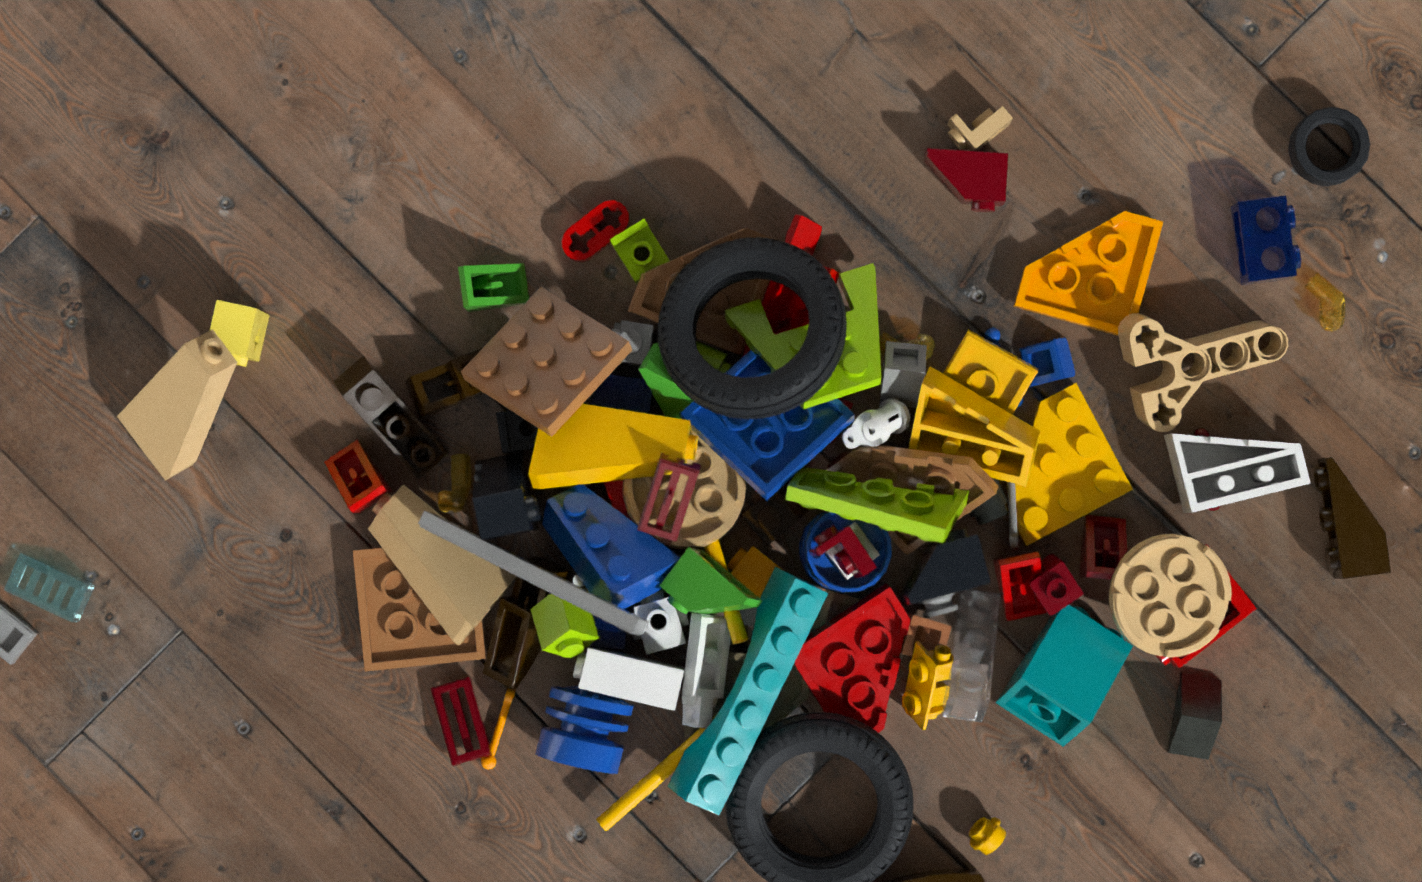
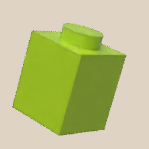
[531,593,599,659]

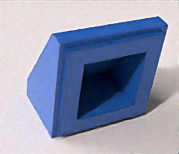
[1019,337,1075,387]

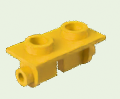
[902,641,954,730]

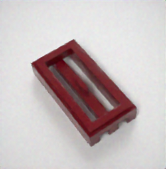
[637,453,701,542]
[430,677,492,767]

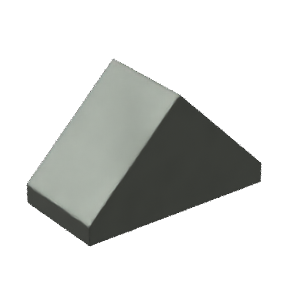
[1167,673,1222,760]

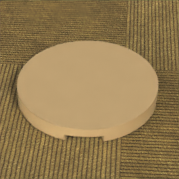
[623,431,746,550]
[1109,534,1232,658]

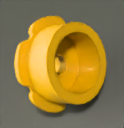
[969,817,1006,855]

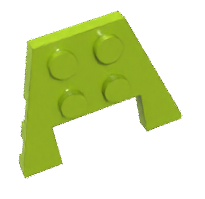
[725,263,881,409]

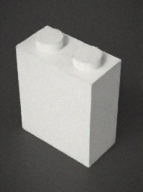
[573,645,685,711]

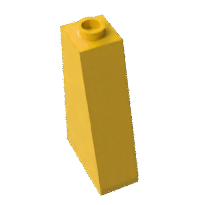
[528,404,698,489]

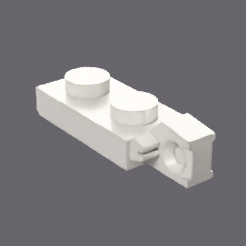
[682,613,731,728]

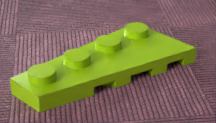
[786,467,969,543]

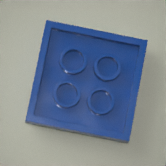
[680,350,855,501]

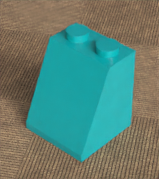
[996,605,1133,747]

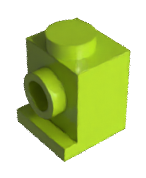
[610,219,670,285]

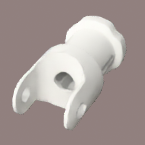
[842,398,911,449]

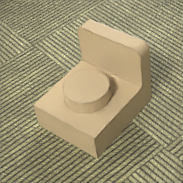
[947,106,1013,151]

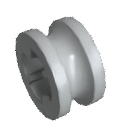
[919,593,959,618]

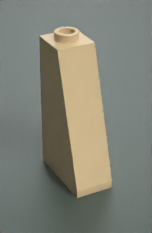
[117,329,237,481]
[368,485,517,646]

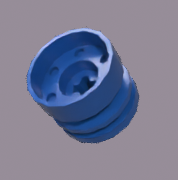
[799,511,892,592]
[535,685,634,774]

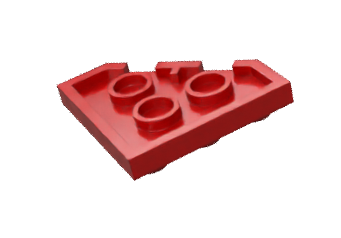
[794,583,911,733]

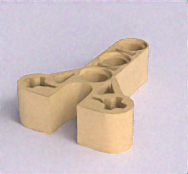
[1118,313,1288,432]

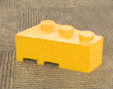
[908,366,1041,486]

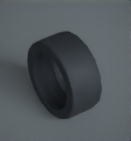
[1288,107,1371,187]

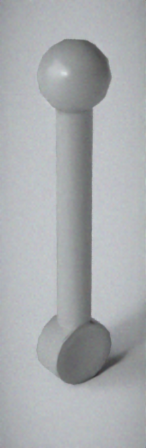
[1007,482,1018,550]

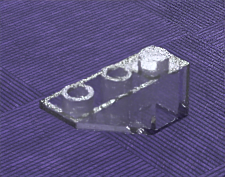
[942,589,1001,723]

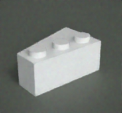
[1164,433,1311,513]

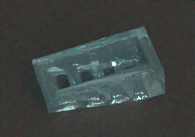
[4,553,95,623]

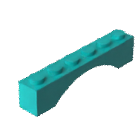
[667,566,828,815]

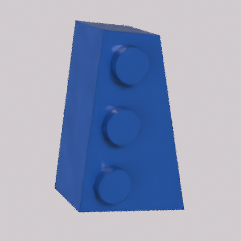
[542,484,680,609]

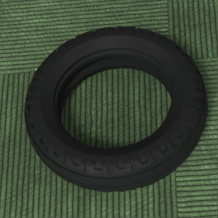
[658,237,847,419]
[725,712,914,882]

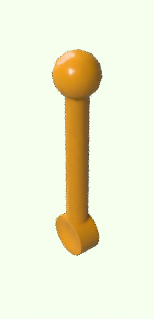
[481,687,516,770]

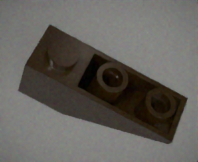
[333,355,449,479]
[1314,457,1391,579]

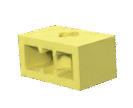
[210,300,269,367]

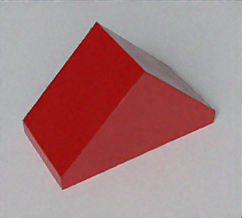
[324,439,392,514]
[993,552,1046,621]

